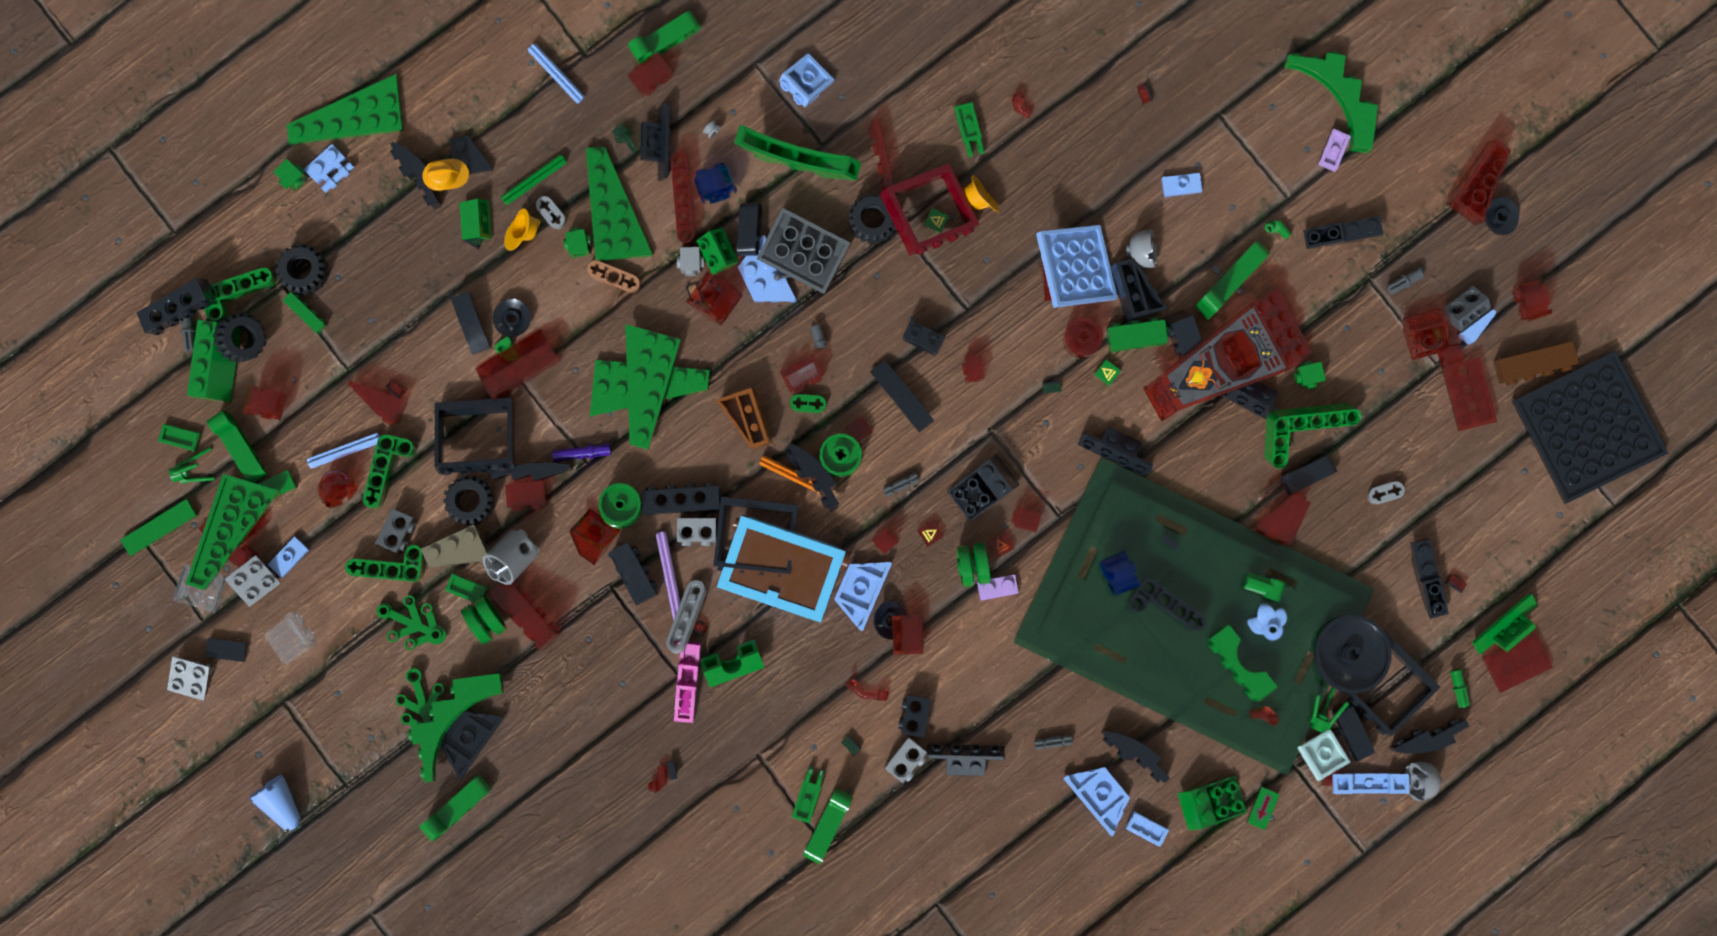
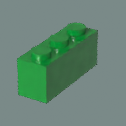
[1106,317,1168,353]

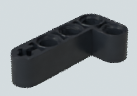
[1127,579,1206,632]

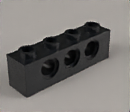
[136,278,216,336]
[641,483,720,515]

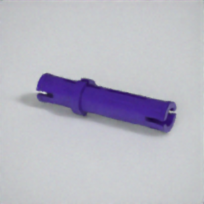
[552,443,611,462]

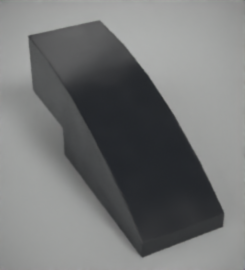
[451,292,491,355]

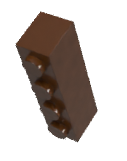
[1493,341,1579,386]

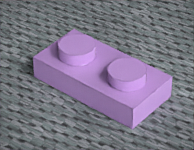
[1318,129,1351,172]
[977,575,1018,601]

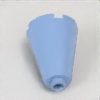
[249,775,301,831]

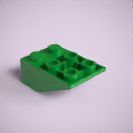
[1177,775,1247,831]

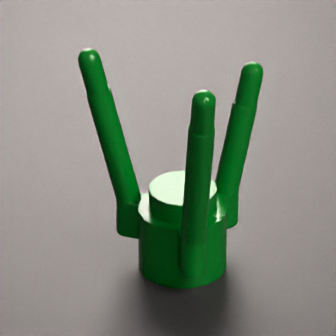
[169,447,216,484]
[1310,688,1349,733]

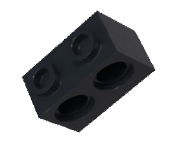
[902,320,945,357]
[898,695,931,737]

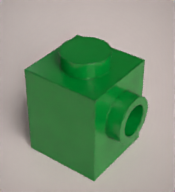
[273,159,307,191]
[563,227,592,258]
[1294,361,1326,390]

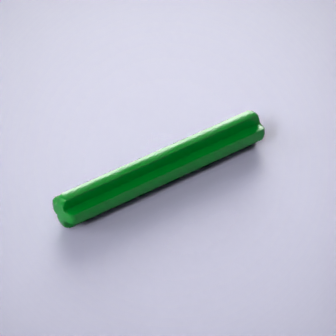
[501,154,567,205]

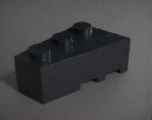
[1110,258,1168,322]

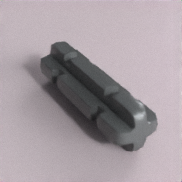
[883,473,919,497]
[1034,734,1072,750]

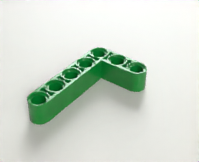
[1194,241,1271,320]
[1264,403,1362,469]

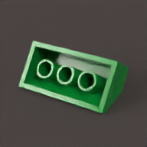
[187,320,242,403]

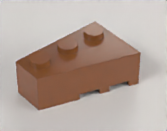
[716,388,773,449]

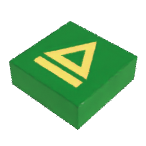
[924,208,949,234]
[1094,360,1121,386]

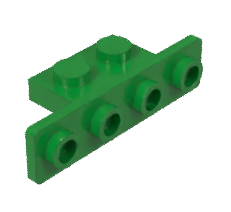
[1472,593,1537,654]

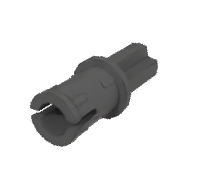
[1386,268,1424,295]
[180,317,196,352]

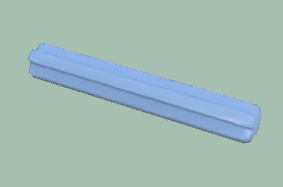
[528,43,584,103]
[307,433,380,468]

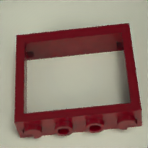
[880,164,979,256]

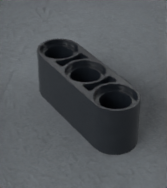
[737,203,762,256]
[1280,454,1338,496]
[1332,703,1375,762]

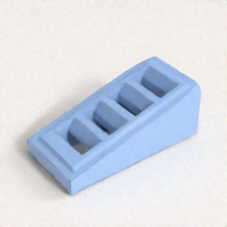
[1457,309,1496,344]

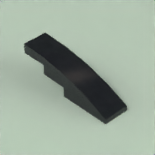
[870,360,934,433]
[490,463,573,482]

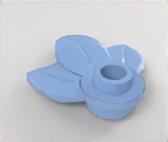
[1247,603,1287,640]

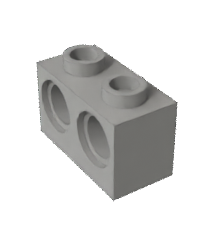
[677,518,717,546]
[884,737,927,783]

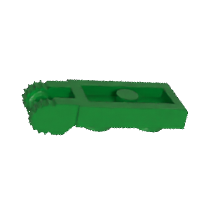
[954,102,984,158]
[791,766,825,824]

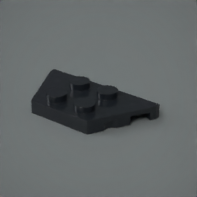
[441,711,504,780]

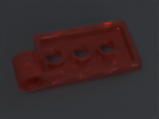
[1438,343,1497,432]

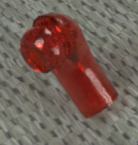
[1249,707,1279,726]
[648,766,667,793]

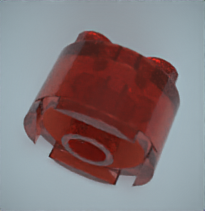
[1512,278,1552,322]
[1063,317,1103,358]
[243,386,287,421]

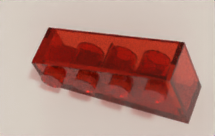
[1445,139,1511,226]
[489,580,561,650]

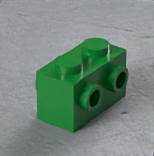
[696,228,739,275]

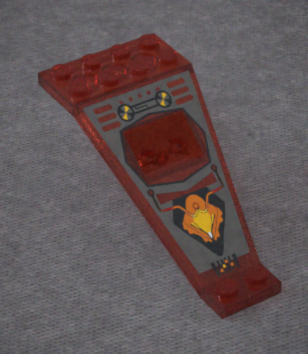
[1143,287,1313,421]

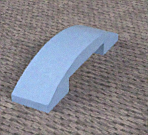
[1332,773,1409,794]

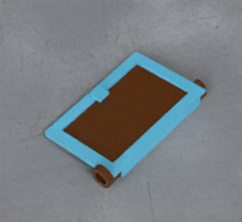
[717,515,851,623]

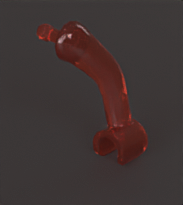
[846,679,889,701]

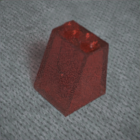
[1249,493,1311,546]

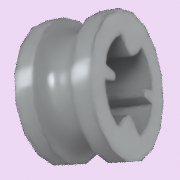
[703,120,721,139]

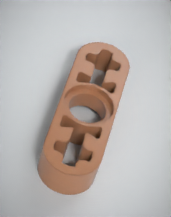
[587,260,640,293]

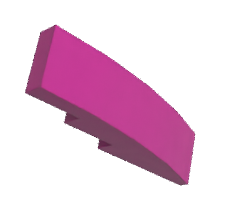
[674,641,701,723]

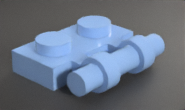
[304,144,354,193]

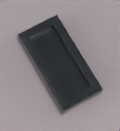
[205,638,247,662]

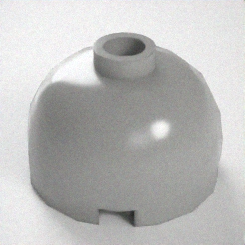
[1126,229,1157,268]
[1404,761,1442,801]

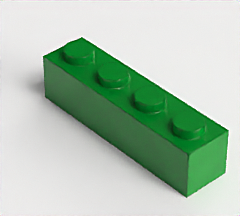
[282,292,327,335]

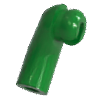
[1265,220,1292,240]

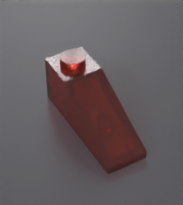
[348,381,407,425]

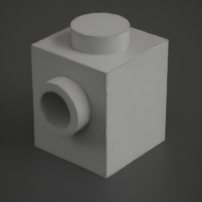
[677,247,704,276]

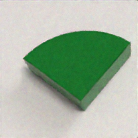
[494,336,514,354]

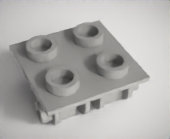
[224,555,281,607]
[167,656,213,701]

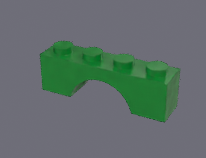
[1207,625,1278,701]

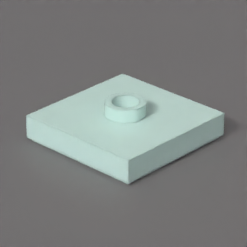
[1297,729,1351,781]

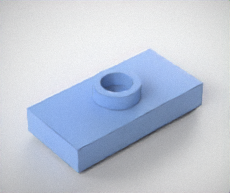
[1161,173,1202,197]
[268,537,309,578]
[1125,811,1169,847]

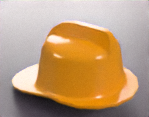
[423,159,469,191]
[963,175,1000,213]
[504,209,540,251]

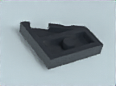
[449,136,493,175]

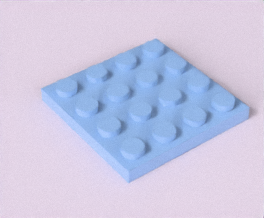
[1036,225,1117,308]

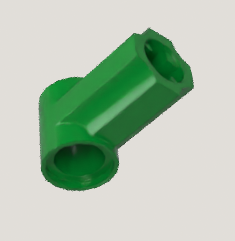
[1243,572,1286,602]

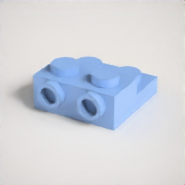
[779,53,834,107]

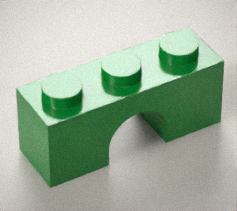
[700,640,765,688]

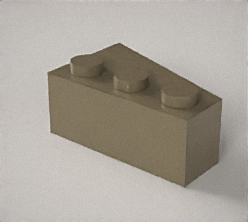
[421,525,489,567]

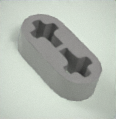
[536,196,566,229]
[1367,482,1405,505]

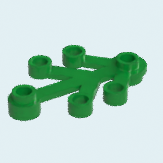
[376,595,446,650]
[395,668,445,725]

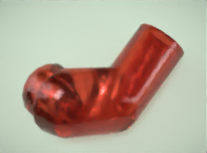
[1012,92,1033,119]

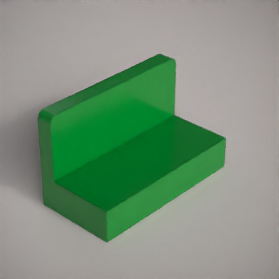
[460,199,492,240]

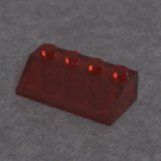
[475,329,560,399]

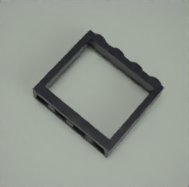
[434,398,515,475]
[713,497,798,577]
[1339,631,1440,736]

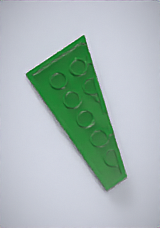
[287,74,403,145]
[586,147,653,260]
[625,324,681,450]
[590,360,710,417]
[185,474,280,590]

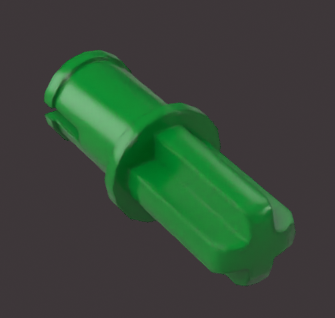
[1450,669,1470,708]

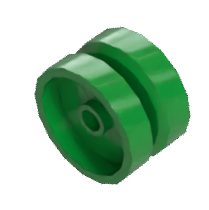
[820,434,862,478]
[598,483,642,530]
[956,542,990,588]
[460,595,507,645]

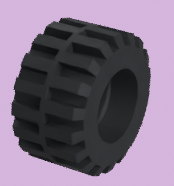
[849,193,895,244]
[275,244,329,295]
[213,313,267,362]
[443,476,495,525]

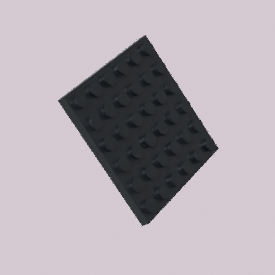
[1511,351,1668,504]

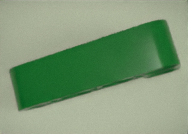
[628,11,702,66]
[204,268,277,322]
[206,410,268,483]
[363,435,417,509]
[345,545,425,582]
[419,774,492,842]
[803,787,854,864]

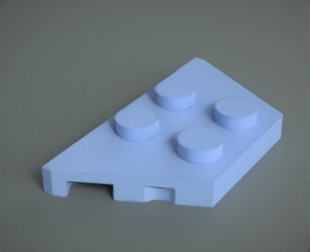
[738,235,796,302]
[834,562,892,631]
[1063,767,1130,836]

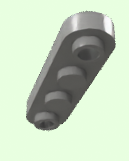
[666,580,707,654]

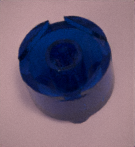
[694,163,737,204]
[1099,550,1141,596]

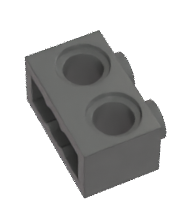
[1443,286,1491,332]
[375,508,417,553]

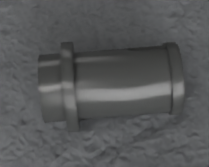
[809,325,828,350]

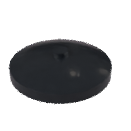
[1313,615,1392,693]

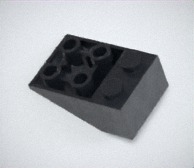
[947,455,1019,522]

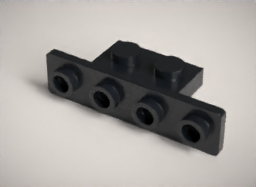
[640,103,671,181]
[1218,374,1280,423]
[1078,426,1153,477]
[927,743,1005,776]

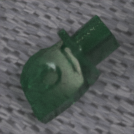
[612,123,637,153]

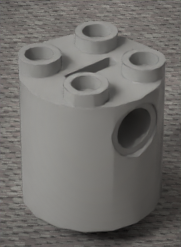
[483,529,540,585]

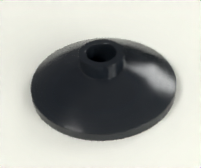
[1484,197,1519,235]
[493,299,531,337]
[873,601,907,640]

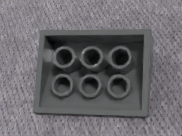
[757,208,852,294]

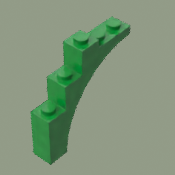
[1284,51,1378,153]
[734,125,861,181]
[408,673,505,783]

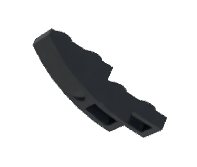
[390,142,441,210]
[1303,216,1383,249]
[786,444,839,512]
[1410,538,1449,619]
[1390,718,1470,754]
[1101,731,1170,783]

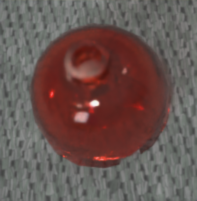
[317,470,358,508]

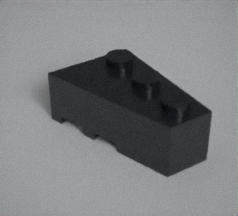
[1162,310,1212,368]
[607,542,659,606]

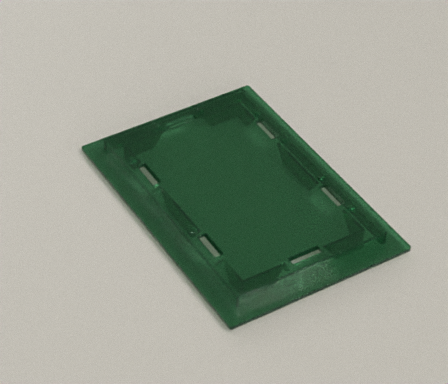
[1014,458,1373,775]

